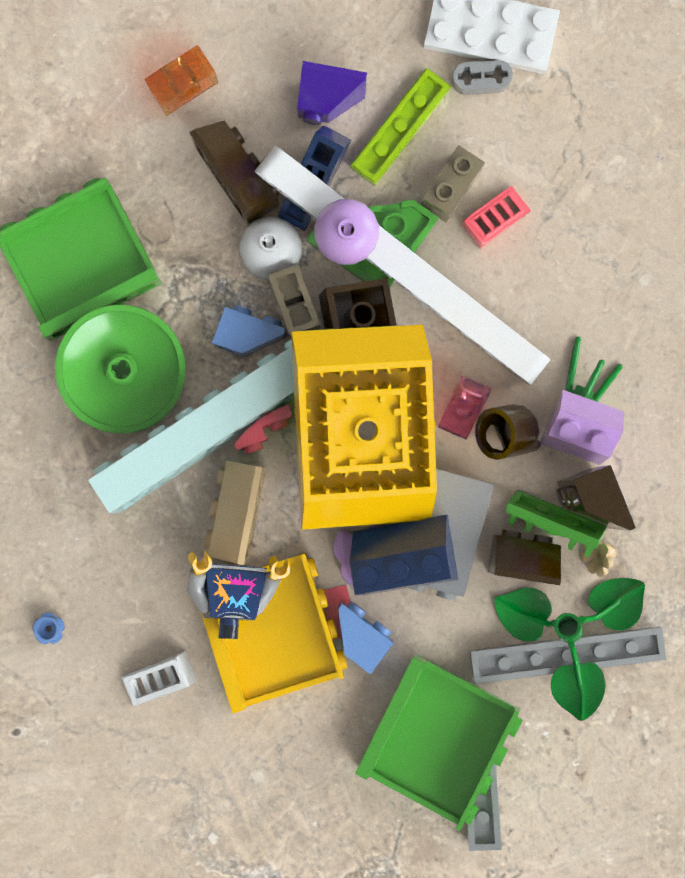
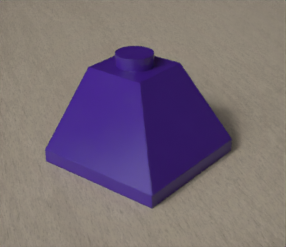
[297,61,367,125]

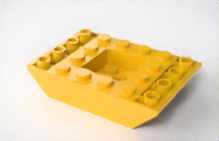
[291,324,437,530]

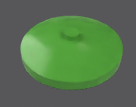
[55,305,186,433]

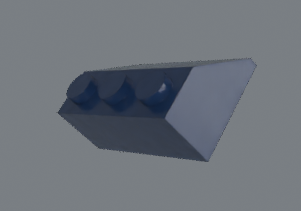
[350,515,459,595]

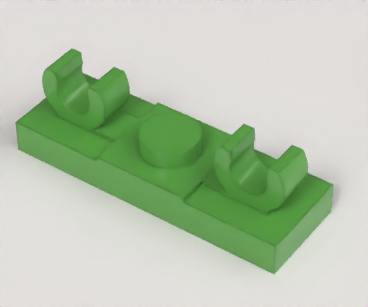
[505,490,607,557]

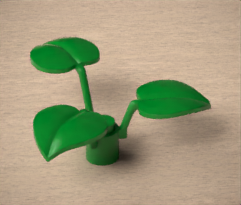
[494,578,645,721]

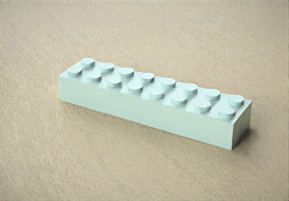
[88,339,295,513]

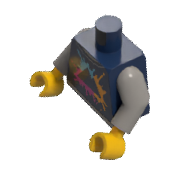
[187,551,290,639]

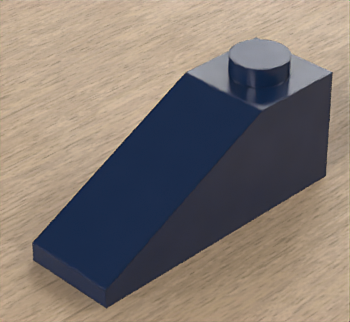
[277,126,352,231]

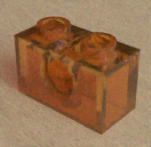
[144,45,219,116]

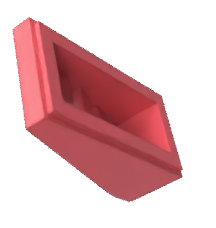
[461,186,531,249]

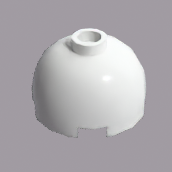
[240,217,302,280]

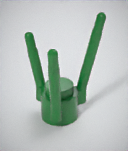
[564,336,623,402]

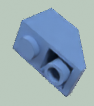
[212,305,287,357]
[338,601,394,674]

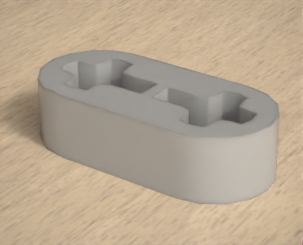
[452,60,513,95]

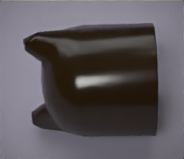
[475,404,541,460]

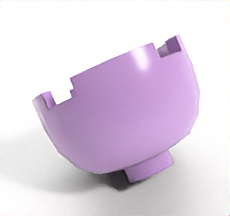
[314,199,379,265]

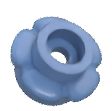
[33,613,65,644]

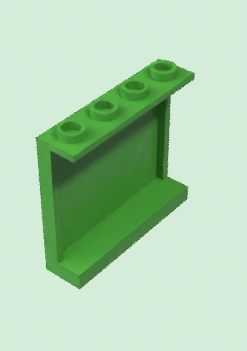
[0,177,162,341]
[355,654,523,831]

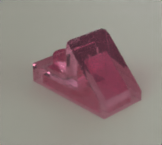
[438,376,492,440]

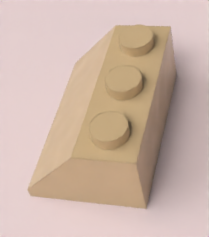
[204,461,266,565]

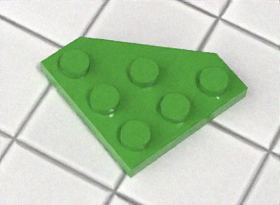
[307,199,439,288]

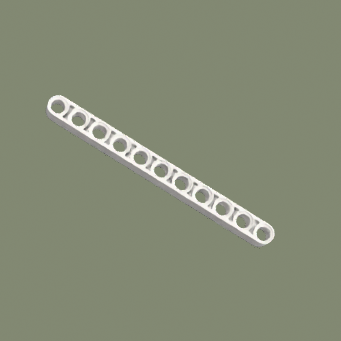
[255,145,550,386]

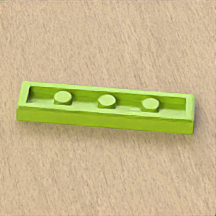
[350,67,451,187]

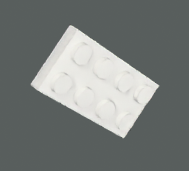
[424,0,560,75]

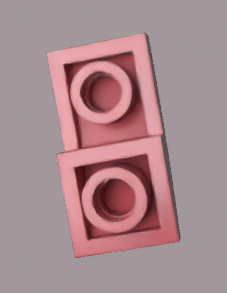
[234,404,294,455]

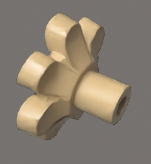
[579,540,617,577]

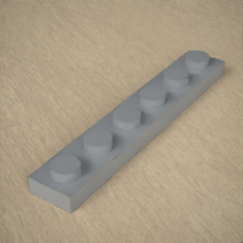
[469,626,666,684]

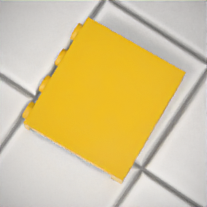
[201,553,348,714]

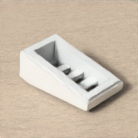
[121,651,196,706]

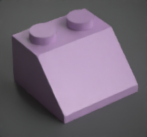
[540,390,624,465]

